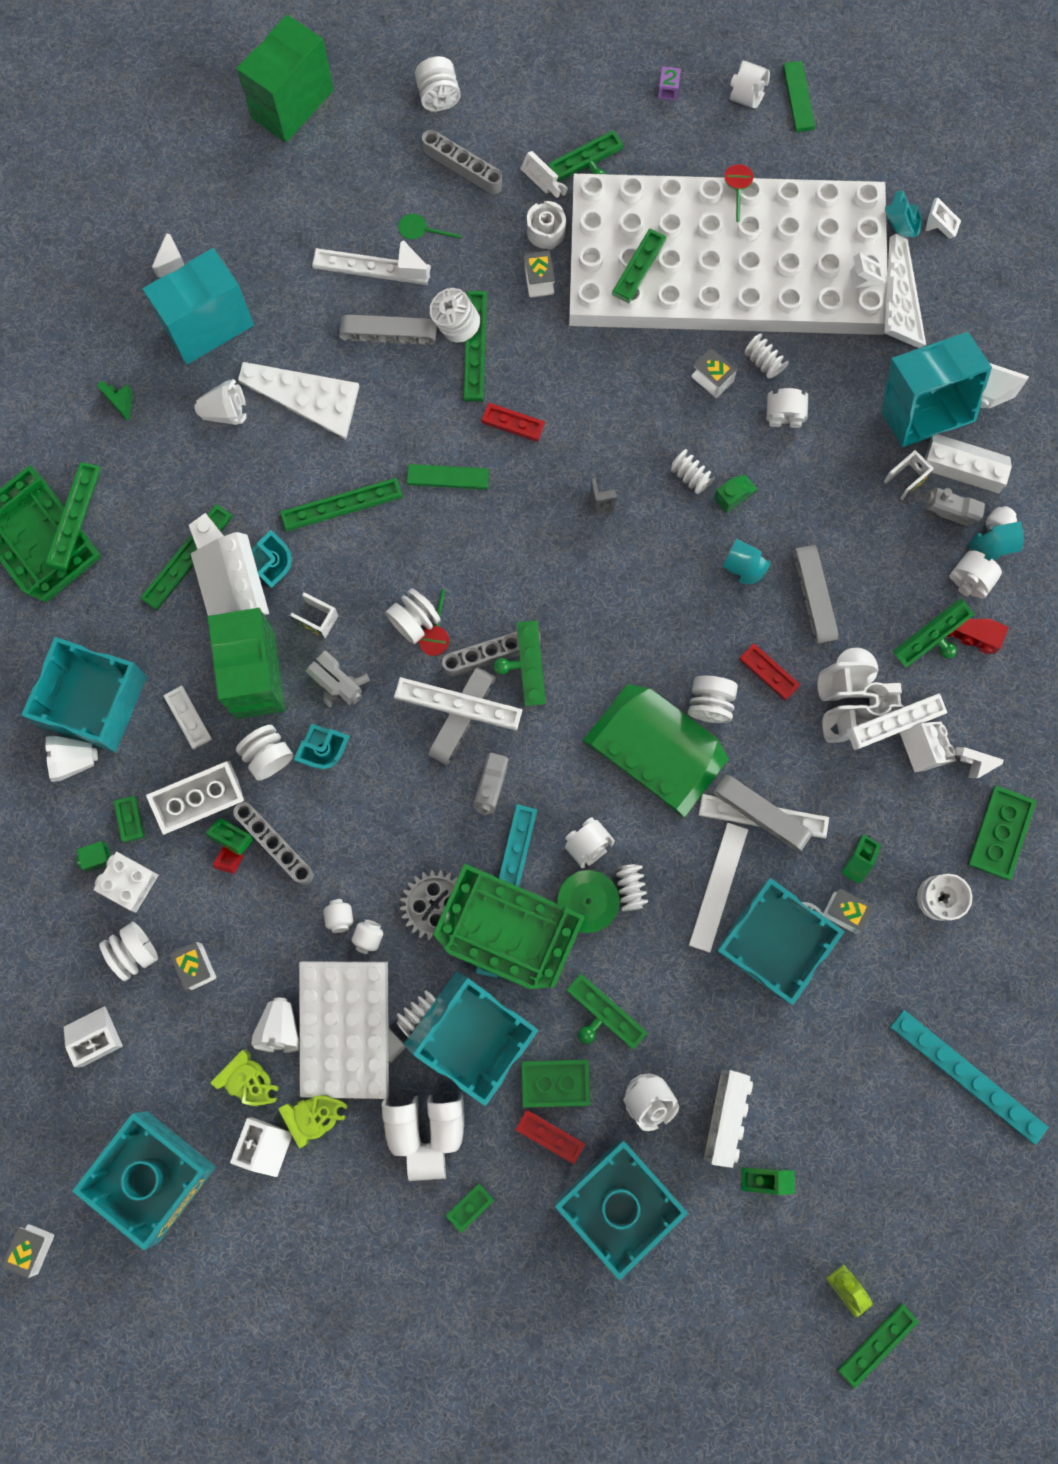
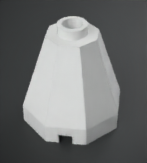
[195,379,246,425]
[45,736,98,782]
[251,998,300,1053]

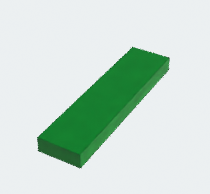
[783,61,815,132]
[612,228,667,304]
[407,464,489,490]
[837,1303,919,1389]

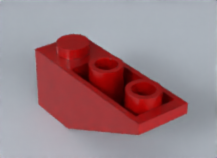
[947,619,1009,654]

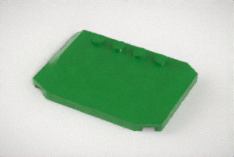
[0,465,102,603]
[583,684,729,818]
[433,863,585,989]

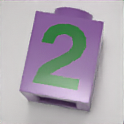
[658,67,681,100]

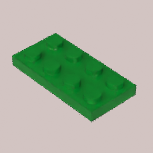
[967,785,1037,881]

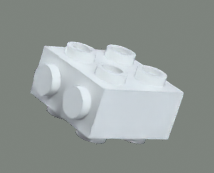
[93,852,159,912]

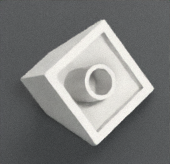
[981,363,1029,408]

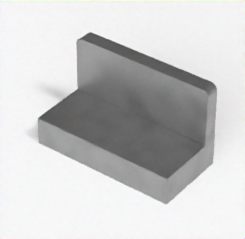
[590,478,617,516]

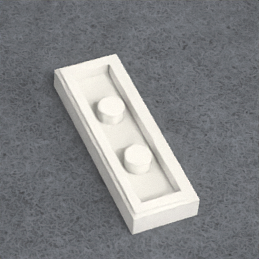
[164,686,212,750]

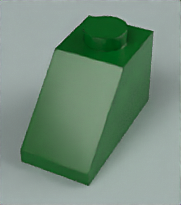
[714,475,758,513]
[841,834,881,884]
[741,1167,795,1195]

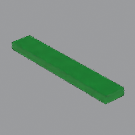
[464,291,487,402]
[45,462,101,572]
[280,477,403,532]
[140,504,233,611]

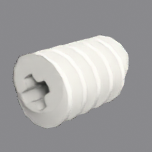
[745,334,789,378]
[671,449,716,494]
[616,864,648,911]
[396,991,436,1038]

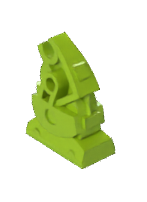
[211,1049,279,1106]
[278,1095,348,1149]
[826,1264,873,1317]

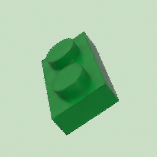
[114,795,145,843]
[206,818,254,855]
[446,1183,494,1233]

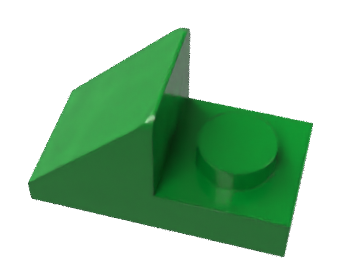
[97,380,133,420]

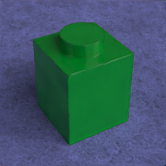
[76,841,111,872]

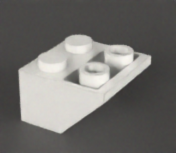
[900,722,956,772]
[64,1006,123,1067]
[230,1117,292,1177]

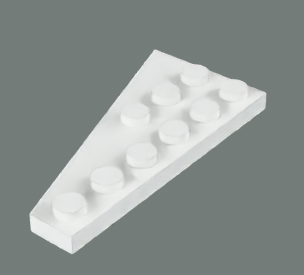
[885,234,926,348]

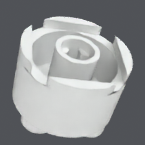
[730,60,770,108]
[527,201,566,250]
[766,388,808,428]
[949,551,1002,599]
[565,817,615,868]
[624,1077,679,1131]

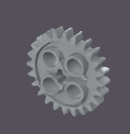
[400,870,457,941]

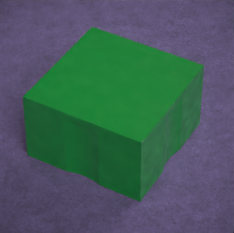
[236,14,334,143]
[208,607,286,720]

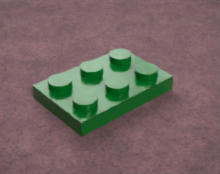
[522,1060,590,1108]

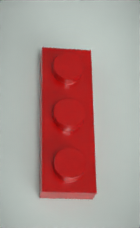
[482,403,545,442]
[739,643,800,701]
[515,1109,585,1164]

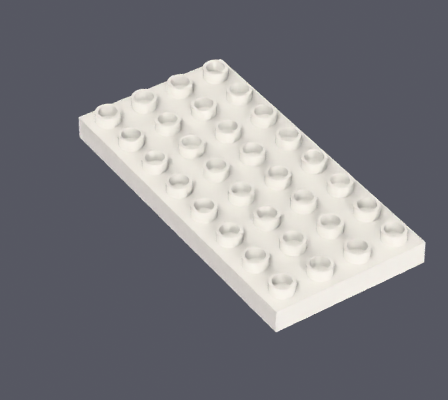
[569,174,888,335]

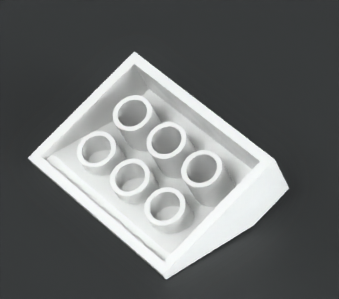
[191,532,269,616]
[704,1070,753,1167]

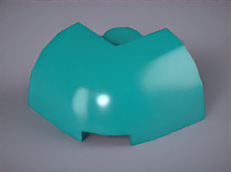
[885,190,923,237]
[968,521,1024,561]
[251,530,292,588]
[723,539,771,584]
[294,723,350,769]

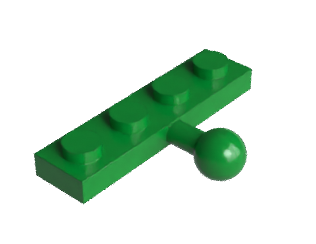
[548,130,623,182]
[893,598,975,668]
[493,620,546,706]
[566,974,648,1050]

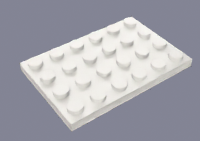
[299,961,389,1099]

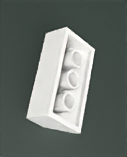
[921,434,1012,493]
[146,761,244,835]

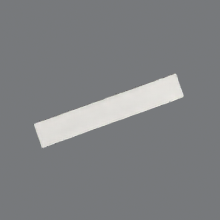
[312,248,431,285]
[394,677,522,731]
[846,693,947,750]
[699,794,829,839]
[689,823,748,953]

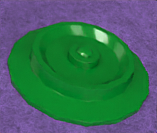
[557,870,620,933]

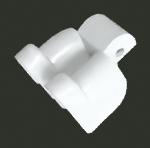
[817,662,904,743]
[382,1092,464,1181]

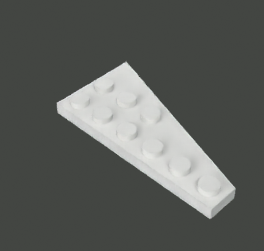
[238,362,359,440]

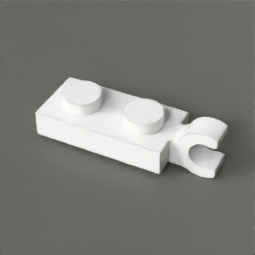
[520,151,568,198]

